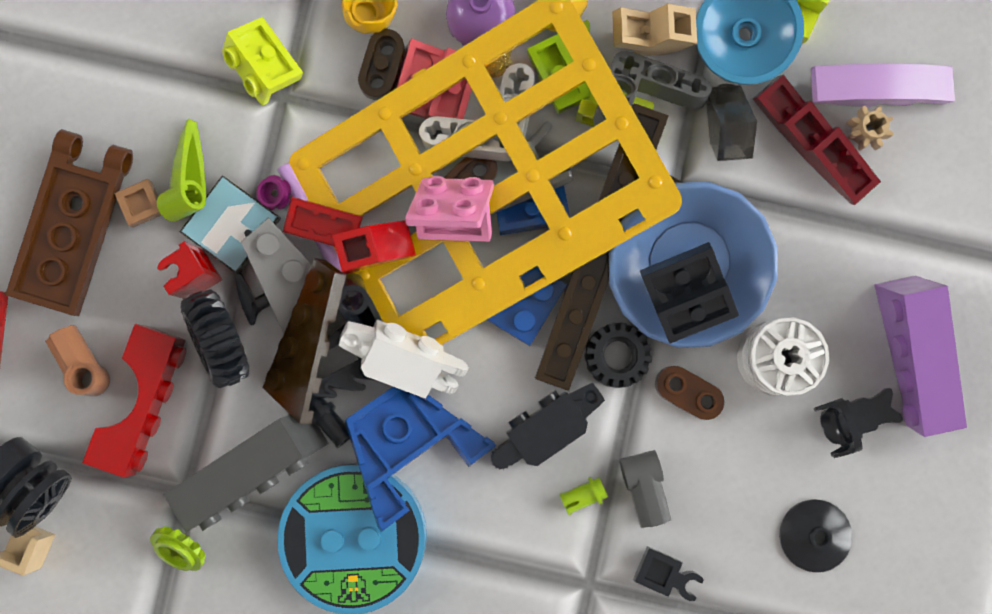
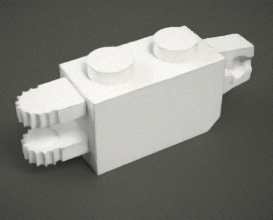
[339,320,469,399]

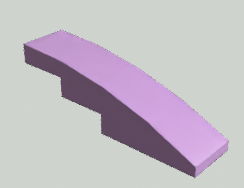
[811,64,955,107]

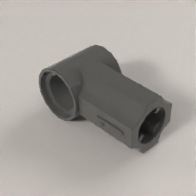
[619,450,671,528]

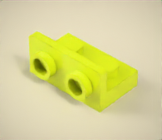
[222,17,303,106]

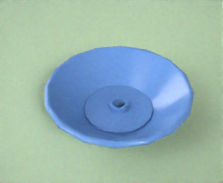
[609,182,777,348]

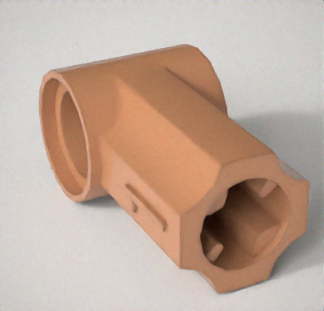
[45,325,110,396]

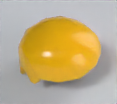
[341,0,398,34]

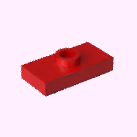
[282,197,363,247]

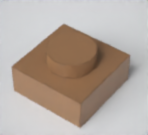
[114,179,161,228]

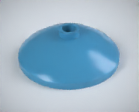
[696,0,804,85]

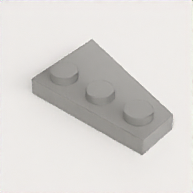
[241,217,312,334]

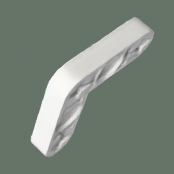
[419,63,536,162]

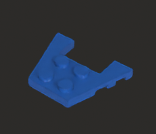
[345,387,496,532]

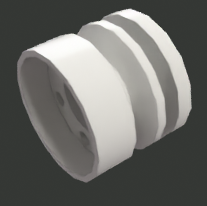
[737,317,829,396]

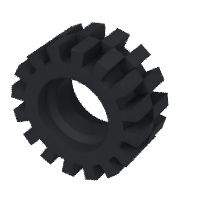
[584,322,652,388]

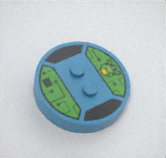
[277,463,427,614]

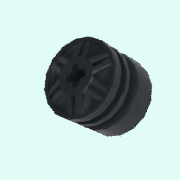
[0,437,72,538]

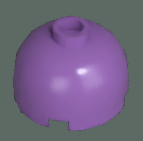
[446,0,516,46]

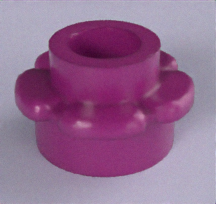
[257,175,291,210]

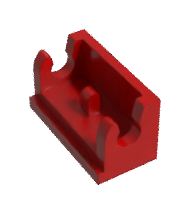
[157,241,222,299]

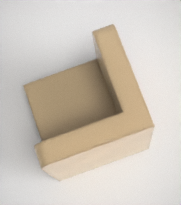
[0,526,56,576]

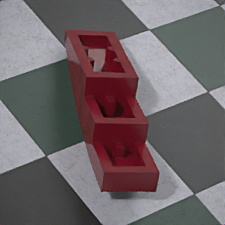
[753,74,881,205]

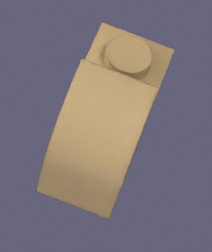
[612,3,697,56]

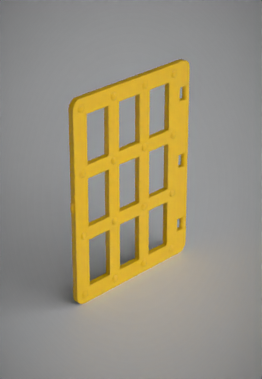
[289,0,682,345]

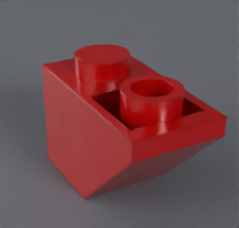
[332,220,416,274]

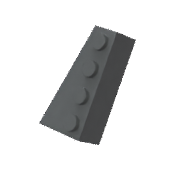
[163,414,329,532]

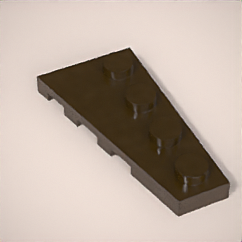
[262,258,346,424]

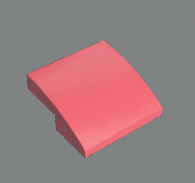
[395,38,472,119]

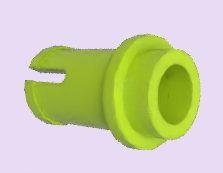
[559,477,608,515]

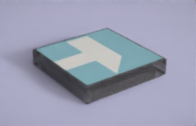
[179,175,282,274]

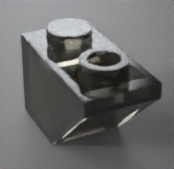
[706,83,757,161]

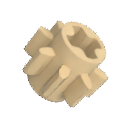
[846,106,894,151]

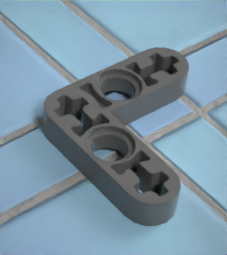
[593,51,712,126]

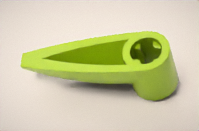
[157,118,206,222]

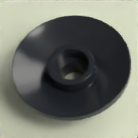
[779,499,852,573]

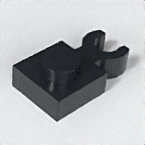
[633,546,704,601]

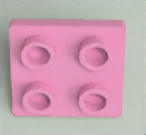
[405,176,494,242]

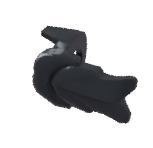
[814,388,903,458]

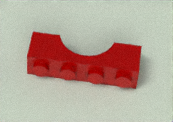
[82,324,186,478]

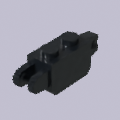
[491,383,605,470]

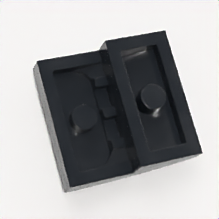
[639,242,739,344]

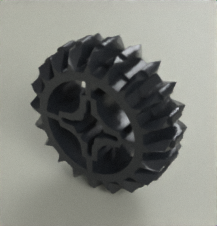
[180,289,249,388]

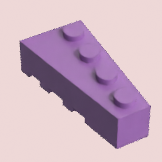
[874,276,967,437]

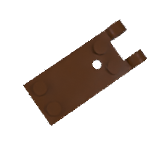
[5,129,133,316]

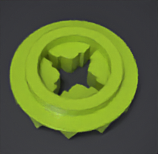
[150,526,206,571]

